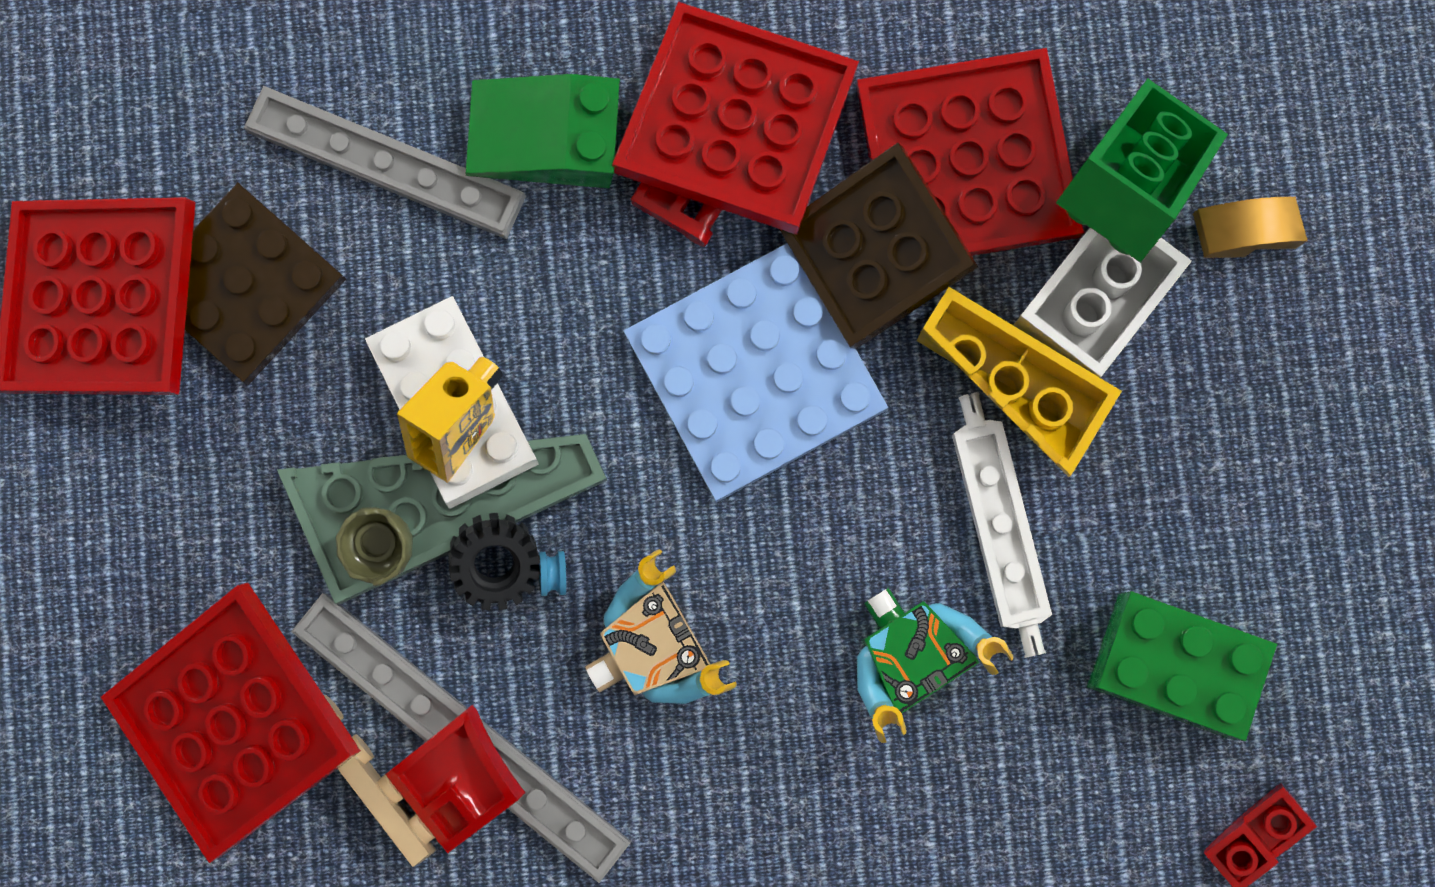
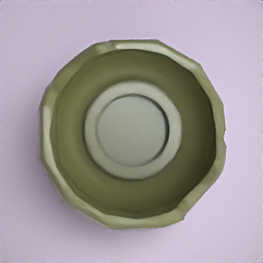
[336,507,413,586]

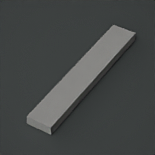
[244,86,526,239]

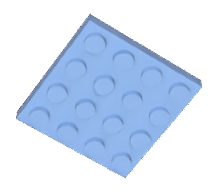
[623,243,888,503]

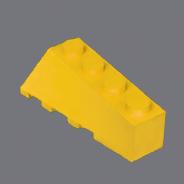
[917,287,1122,477]

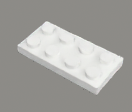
[365,296,539,509]

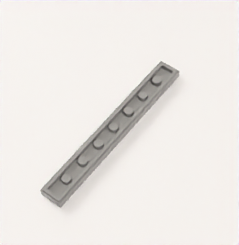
[291,593,632,883]

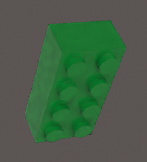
[1056,78,1228,263]

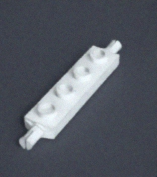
[952,392,1052,658]

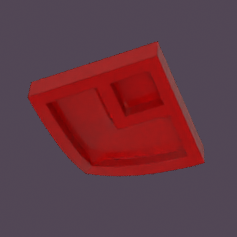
[385,705,526,853]

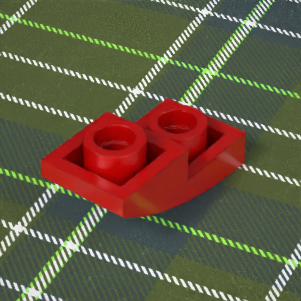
[1204,783,1317,887]

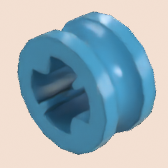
[539,551,566,596]

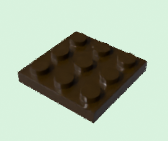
[779,143,978,350]
[185,182,346,385]

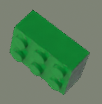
[1087,591,1277,741]

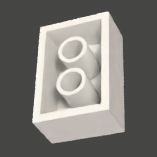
[1013,228,1192,378]

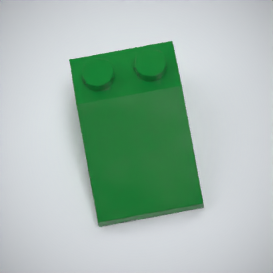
[465,74,620,189]

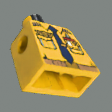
[397,357,503,483]

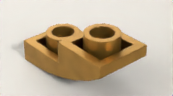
[1193,196,1308,258]

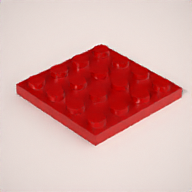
[612,2,859,235]
[856,48,1084,256]
[0,197,196,395]
[101,583,361,863]

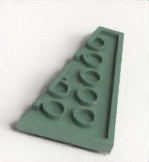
[277,434,608,605]

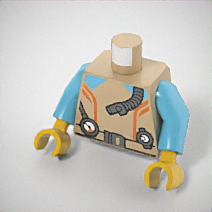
[585,550,737,704]

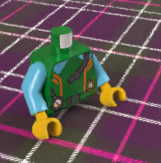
[857,587,1013,743]

